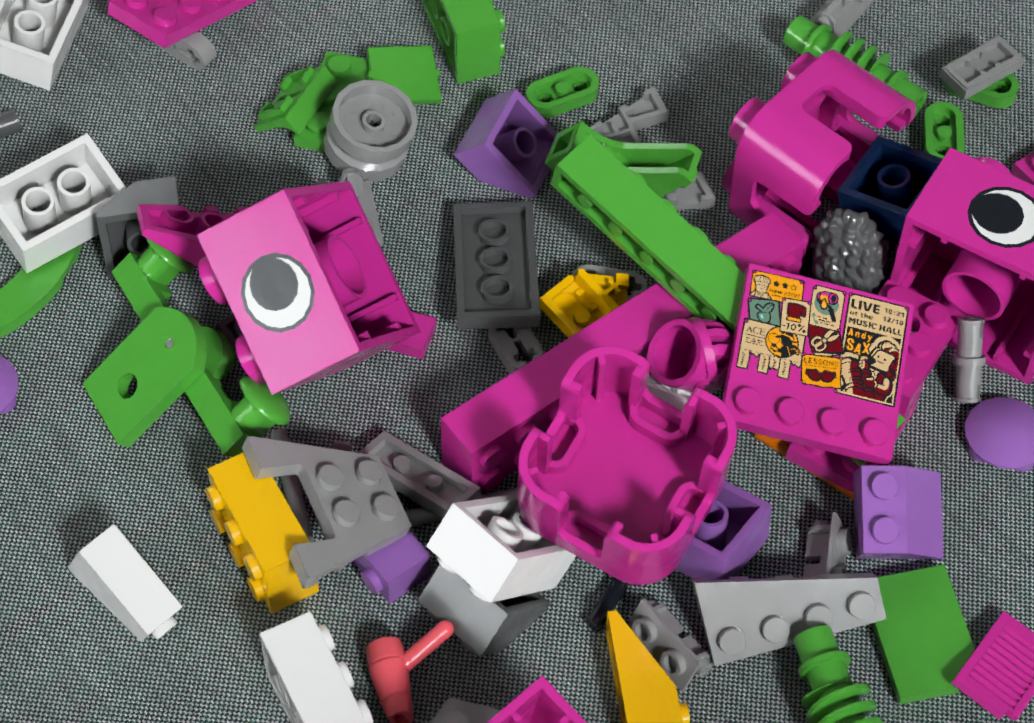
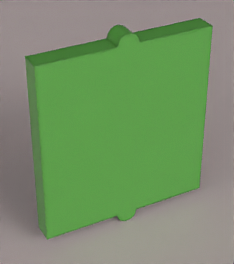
[366,46,442,105]

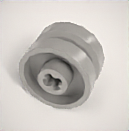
[323,80,418,182]

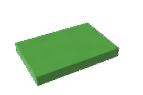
[871,564,975,705]

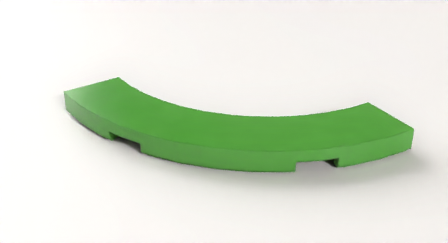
[0,243,83,338]

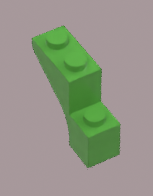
[545,121,702,198]

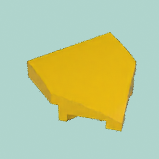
[539,268,629,338]

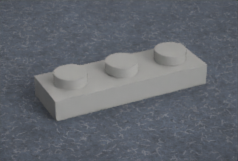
[358,431,482,518]

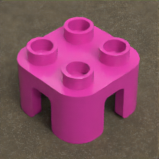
[722,50,916,267]
[517,346,737,585]

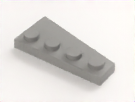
[691,573,887,666]

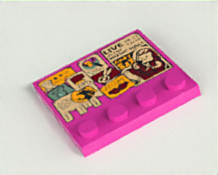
[722,263,915,466]

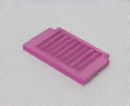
[951,611,1034,721]

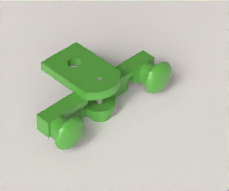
[82,237,290,457]

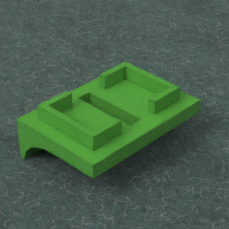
[254,65,338,135]

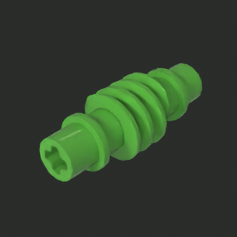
[783,15,928,117]
[793,625,883,723]

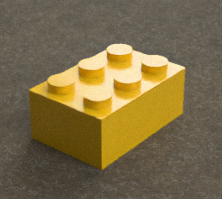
[205,452,319,614]

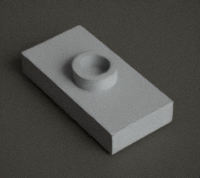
[939,35,1024,100]

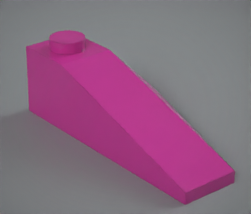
[136,204,248,267]

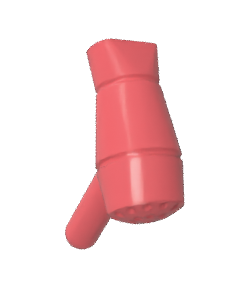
[366,620,454,723]

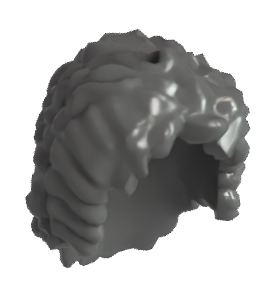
[810,207,891,295]

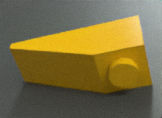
[605,610,690,723]

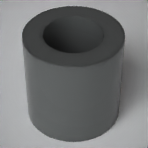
[0,108,22,139]

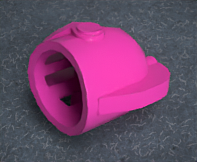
[646,317,733,392]

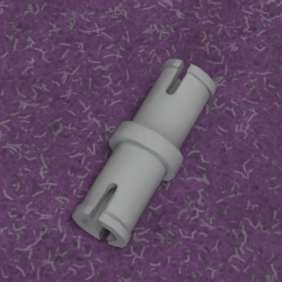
[952,316,986,403]

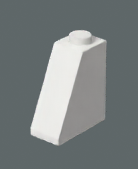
[67,524,183,642]

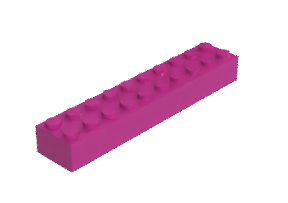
[441,211,805,492]

